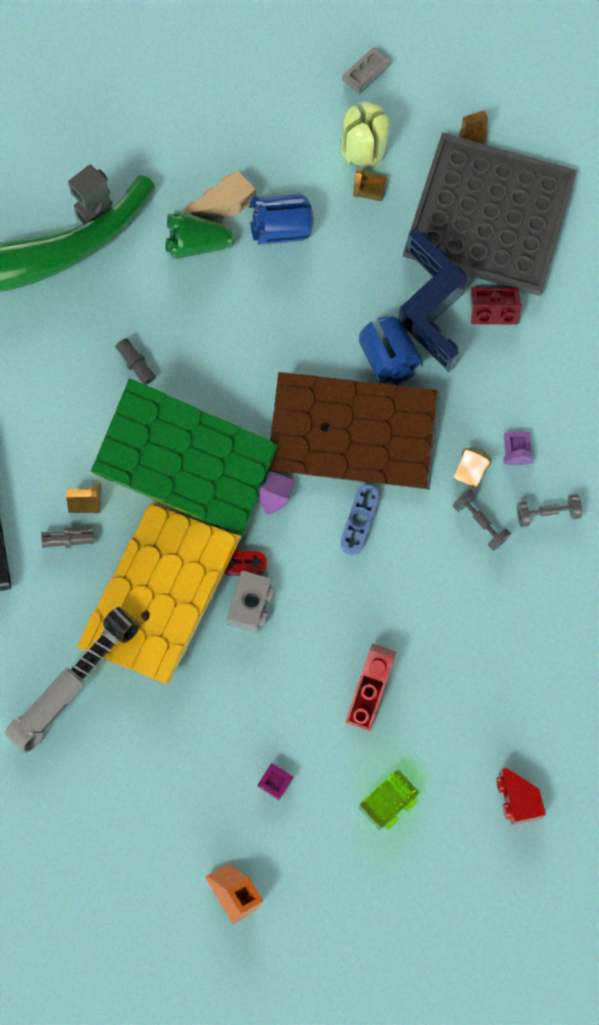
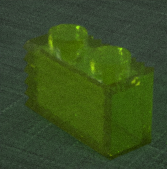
[358,769,420,831]

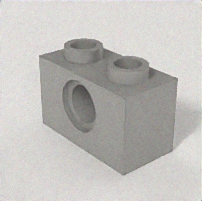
[227,571,275,633]

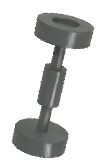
[452,490,512,551]
[517,494,582,527]

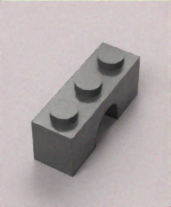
[68,164,112,225]

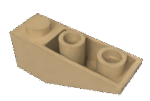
[183,170,256,220]

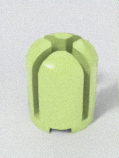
[340,102,390,169]

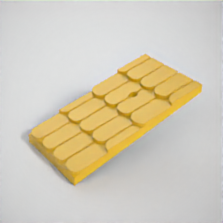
[77,504,242,684]

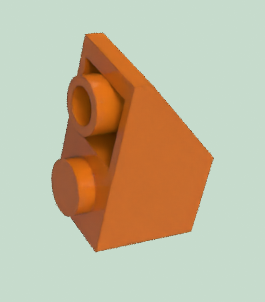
[205,864,263,924]

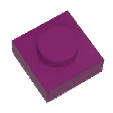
[257,763,294,801]

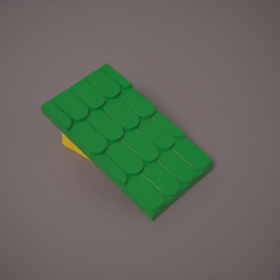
[91,378,278,538]

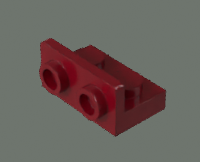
[470,287,522,325]

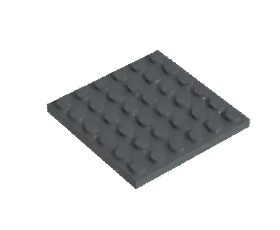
[403,132,577,296]

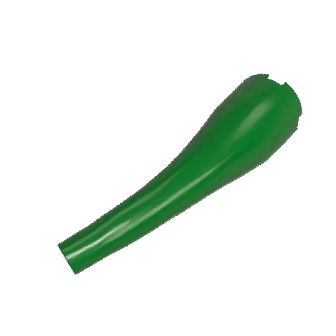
[0,175,156,292]

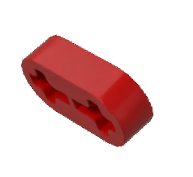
[224,550,267,576]

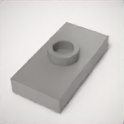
[342,47,390,93]

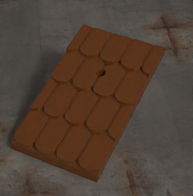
[269,372,440,490]

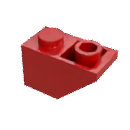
[496,768,546,825]

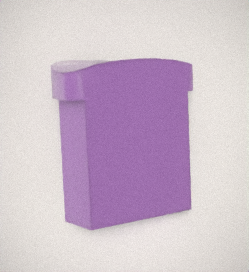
[503,431,534,465]
[260,471,295,515]

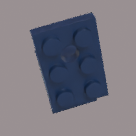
[399,227,467,372]

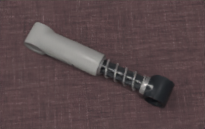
[5,607,140,753]

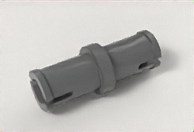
[115,338,156,385]
[41,528,93,548]

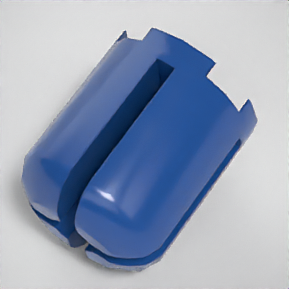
[249,193,314,245]
[359,316,423,385]

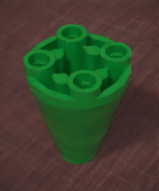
[165,210,233,259]

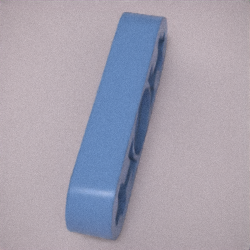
[341,485,379,555]

